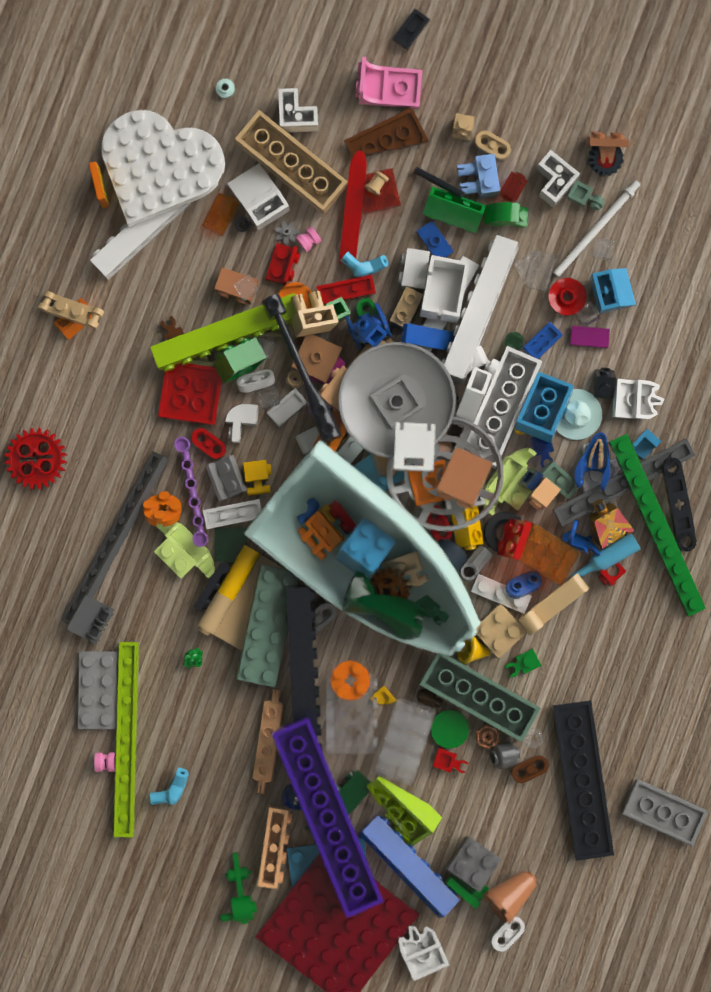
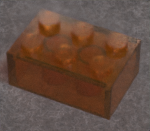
[517,521,581,586]

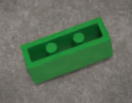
[423,186,486,233]

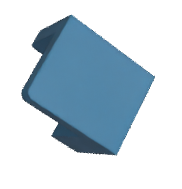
[632,429,661,459]

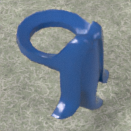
[561,520,601,556]

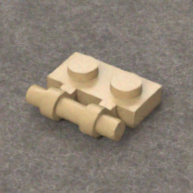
[381,550,429,588]

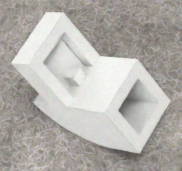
[225,404,259,444]

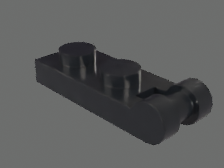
[194,562,231,611]

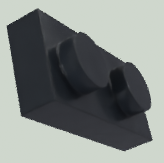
[393,9,430,51]

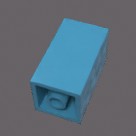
[336,518,396,579]

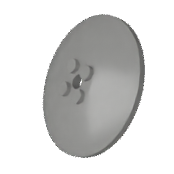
[339,342,456,459]

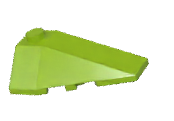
[367,776,442,846]

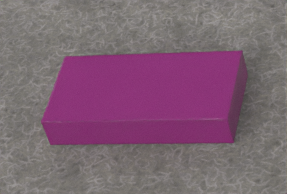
[570,326,610,349]

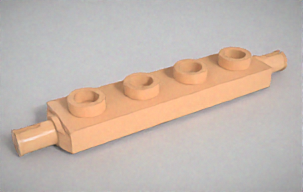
[252,689,285,794]

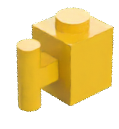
[243,460,272,496]

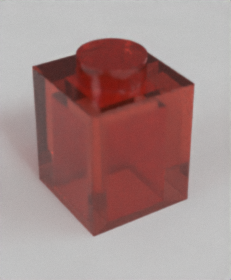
[499,171,528,203]

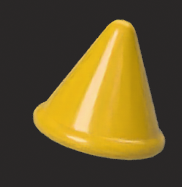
[457,636,490,664]

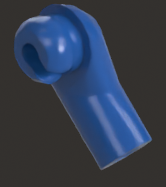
[297,498,320,525]

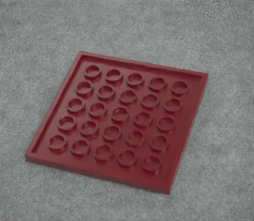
[255,853,419,992]

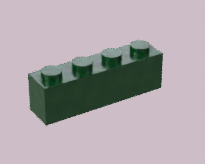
[305,769,371,835]

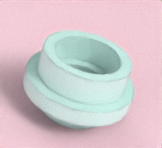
[216,79,235,98]

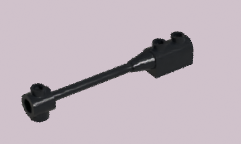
[262,294,342,444]

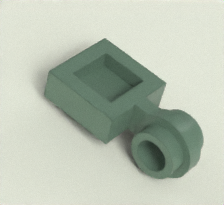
[567,180,604,210]

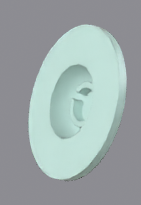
[557,389,602,440]

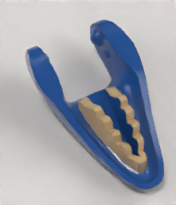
[575,432,611,491]

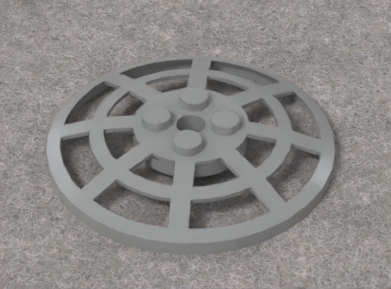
[387,417,504,531]

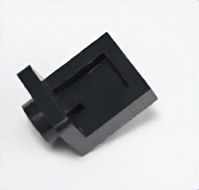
[593,368,616,399]

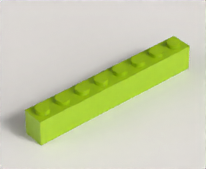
[150,293,296,372]

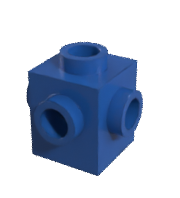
[353,314,388,347]

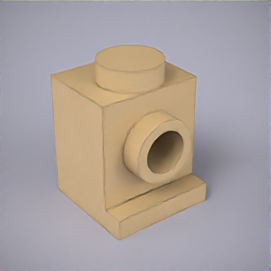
[451,113,475,141]

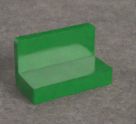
[445,873,489,909]

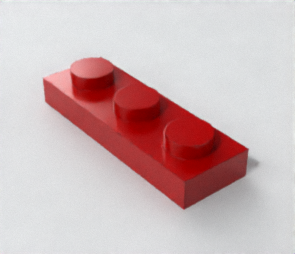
[316,274,376,305]

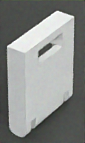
[394,422,435,472]

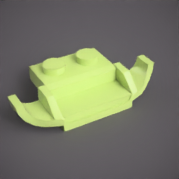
[484,448,537,515]
[154,522,215,579]

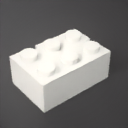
[420,255,469,324]

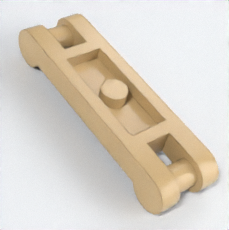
[38,291,104,329]

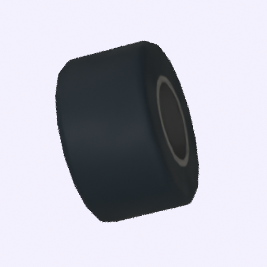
[437,539,467,573]

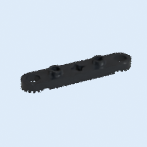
[662,457,697,552]

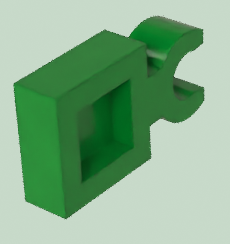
[505,648,542,677]

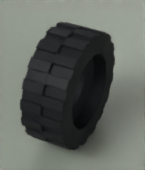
[484,511,522,552]

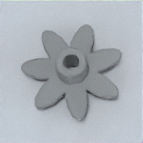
[275,221,300,245]

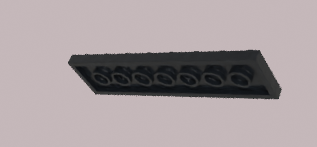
[552,700,614,861]

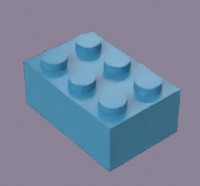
[515,371,574,443]

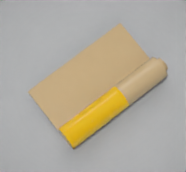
[197,545,286,650]

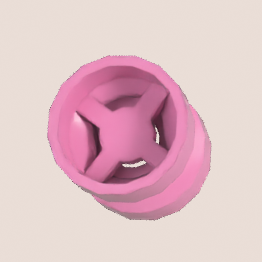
[295,226,322,253]
[94,752,116,772]

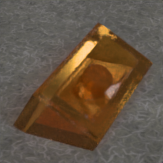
[202,193,239,236]

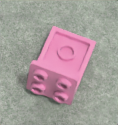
[356,56,422,109]

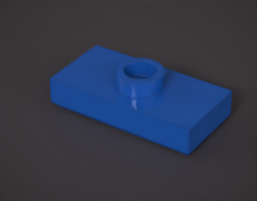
[416,221,454,258]
[522,322,563,359]

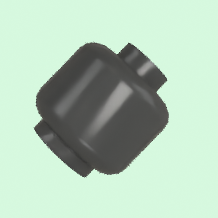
[490,742,520,769]

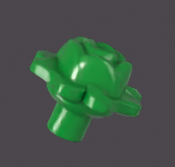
[183,648,203,669]

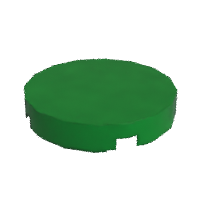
[430,710,469,749]

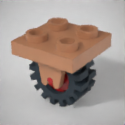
[586,131,629,176]

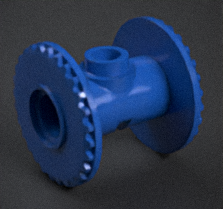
[345,303,392,351]

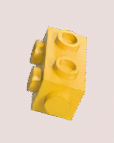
[452,506,483,551]

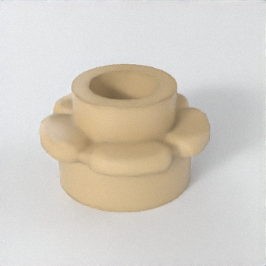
[286,370,304,389]

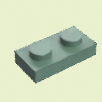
[540,460,579,500]

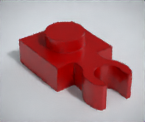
[432,747,468,773]

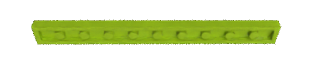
[114,642,139,837]

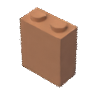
[437,447,492,509]

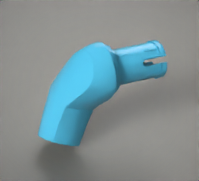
[340,252,389,277]
[150,768,189,805]

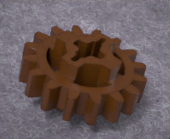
[370,567,411,599]

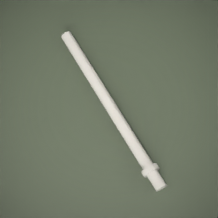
[553,180,641,277]

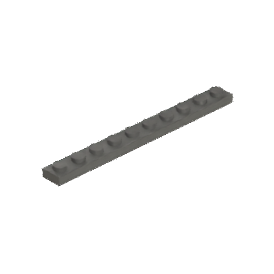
[61,451,168,624]

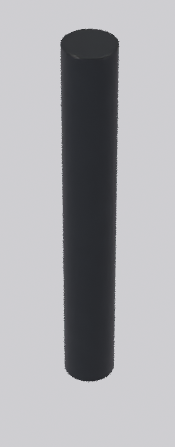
[414,167,465,198]

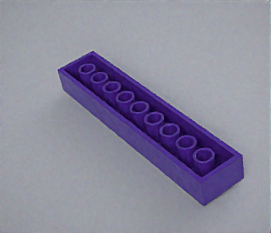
[270,717,383,918]

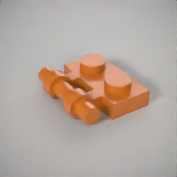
[297,510,345,561]

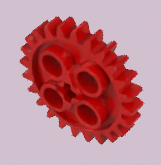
[4,428,68,490]

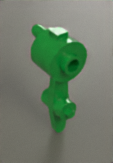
[220,852,257,924]

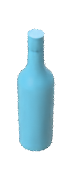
[572,533,641,577]

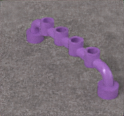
[174,437,209,547]

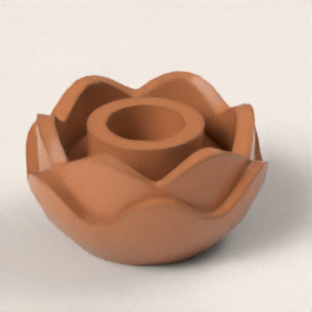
[476,724,500,749]

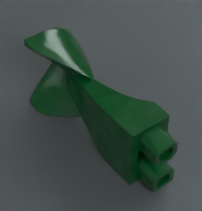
[342,570,425,640]

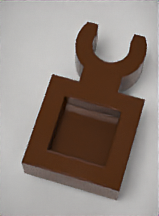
[161,316,184,340]

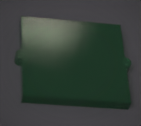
[215,526,247,564]

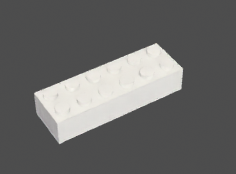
[463,346,542,468]

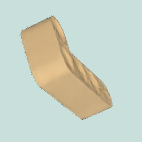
[518,573,589,636]

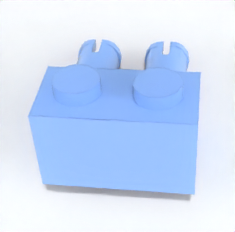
[457,154,500,199]

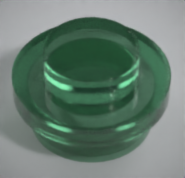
[505,332,524,350]

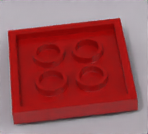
[158,363,222,426]

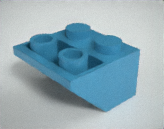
[589,268,636,314]

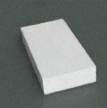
[267,388,308,428]

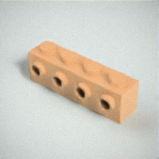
[258,805,292,889]

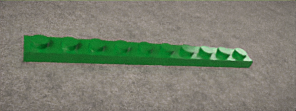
[609,434,706,617]

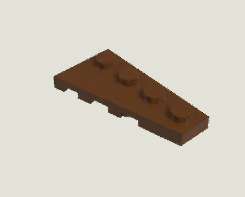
[344,107,429,158]

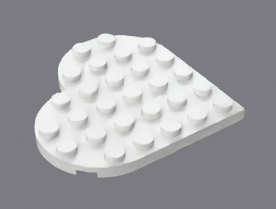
[102,110,225,227]

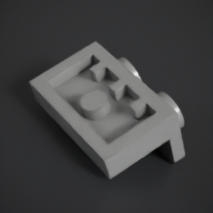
[206,455,247,501]

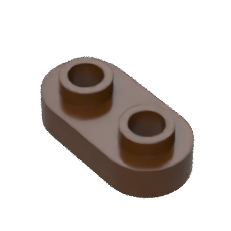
[511,755,549,783]

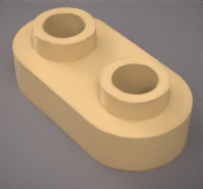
[475,131,511,160]

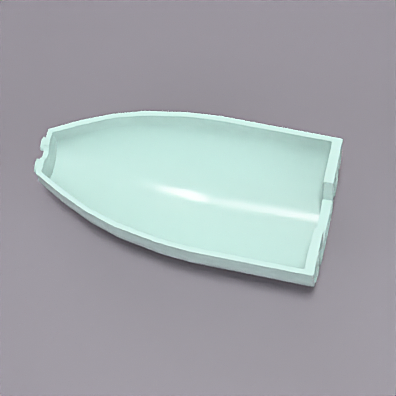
[244,440,480,656]

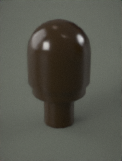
[416,689,443,707]

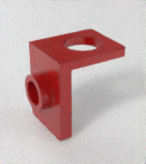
[597,562,626,586]

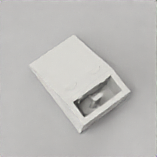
[227,164,290,231]

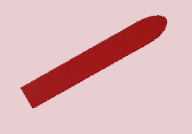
[339,151,367,263]

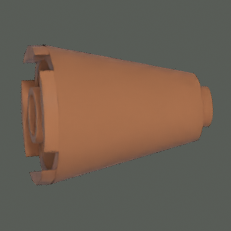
[483,871,537,924]

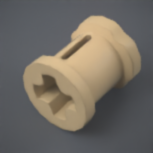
[365,170,389,196]

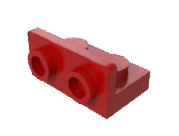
[265,243,301,286]

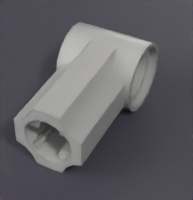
[459,545,493,582]

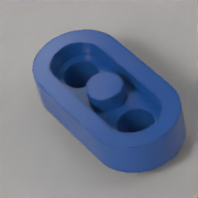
[505,571,542,599]

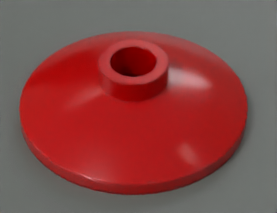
[548,278,587,316]

